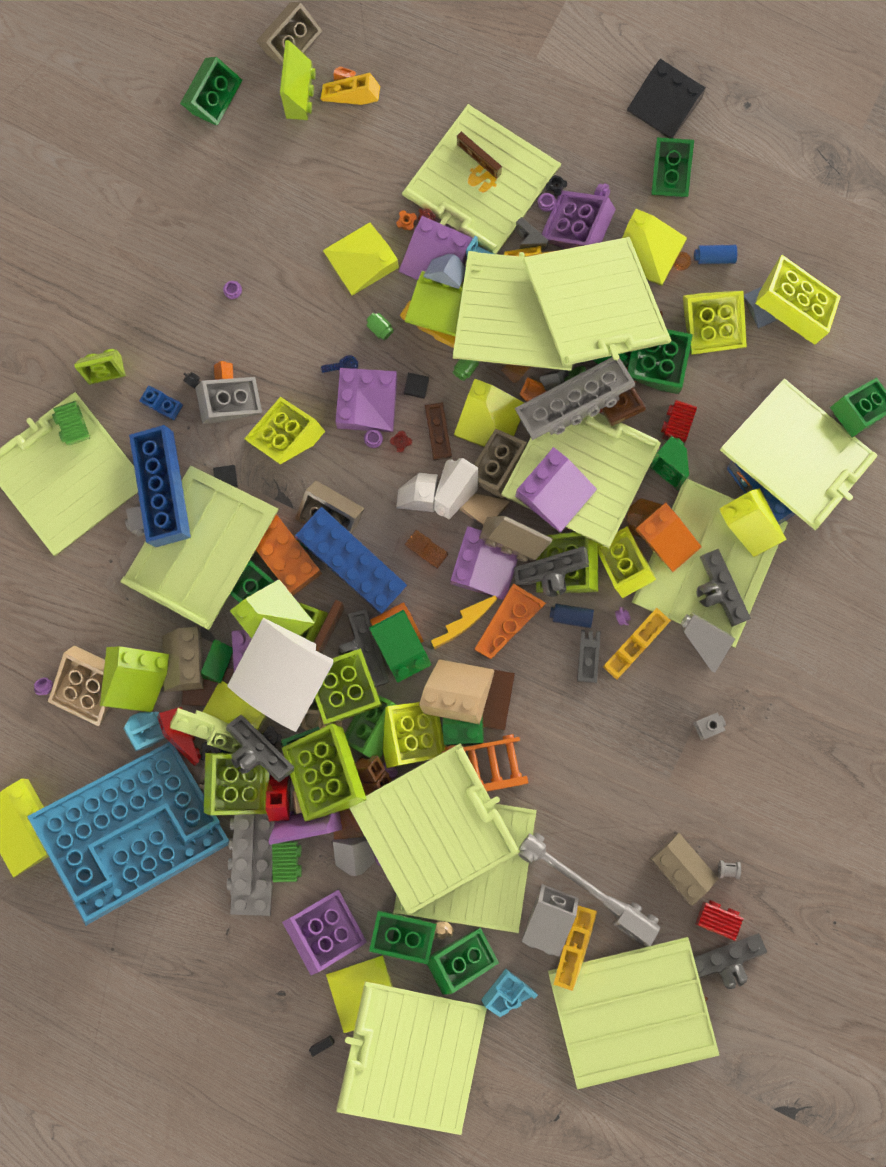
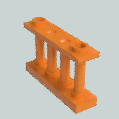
[441,734,528,792]

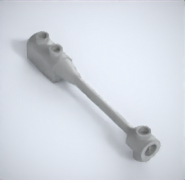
[518,832,661,947]

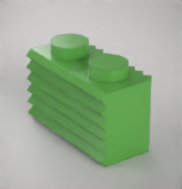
[52,401,90,446]
[272,841,302,882]

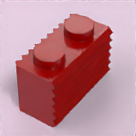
[661,400,697,444]
[695,900,744,941]

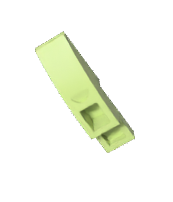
[170,708,242,753]

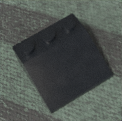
[627,58,706,138]

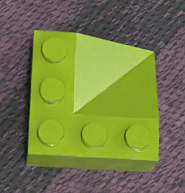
[315,648,382,726]

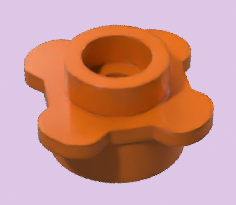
[396,210,417,231]

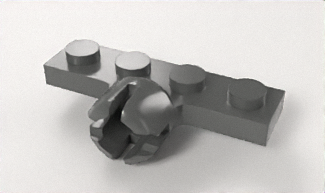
[514,546,589,597]
[696,549,751,627]
[338,609,389,687]
[226,715,294,782]
[694,933,767,989]

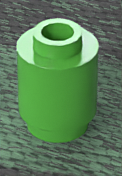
[366,313,394,340]
[453,359,479,381]

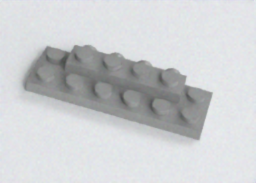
[515,357,635,440]
[227,814,275,916]

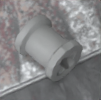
[718,860,741,879]

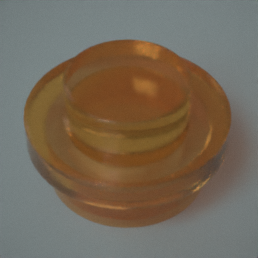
[673,252,691,271]

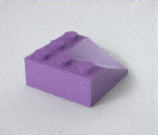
[336,368,397,432]

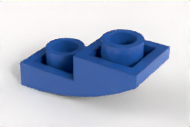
[139,385,183,421]

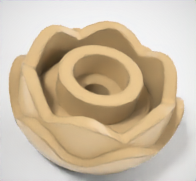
[433,922,454,940]

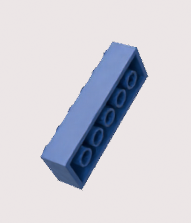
[129,425,191,547]
[294,507,407,614]

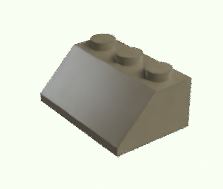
[256,2,323,67]
[474,429,528,499]
[295,481,365,534]
[479,516,552,562]
[162,627,204,692]
[649,833,719,906]

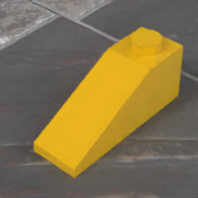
[321,73,380,105]

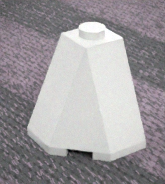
[434,458,478,519]
[396,473,438,512]

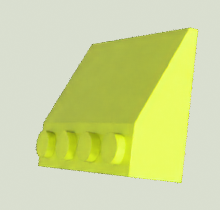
[755,255,841,345]
[0,779,48,878]

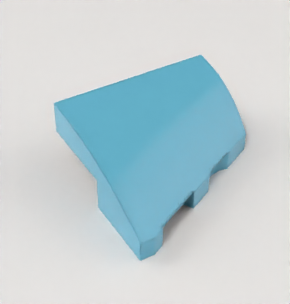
[481,969,538,1017]

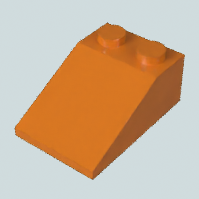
[635,503,702,572]

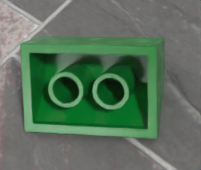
[180,56,243,125]
[649,436,689,491]

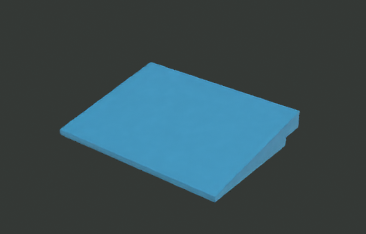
[27,742,229,926]

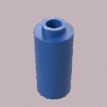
[694,245,737,264]

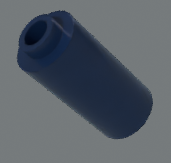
[549,603,594,628]

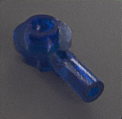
[321,355,359,373]

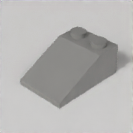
[195,377,262,424]

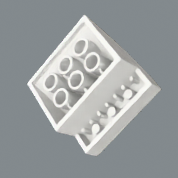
[227,618,333,732]

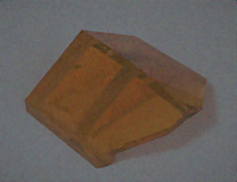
[626,498,663,538]

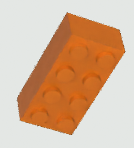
[256,514,322,596]

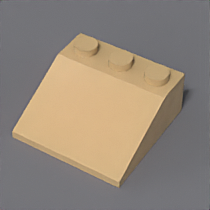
[48,645,109,726]
[419,659,494,725]

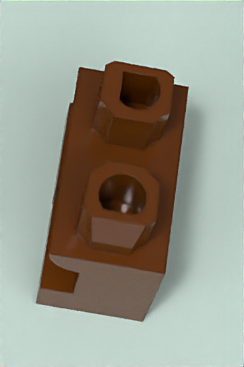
[354,755,392,795]

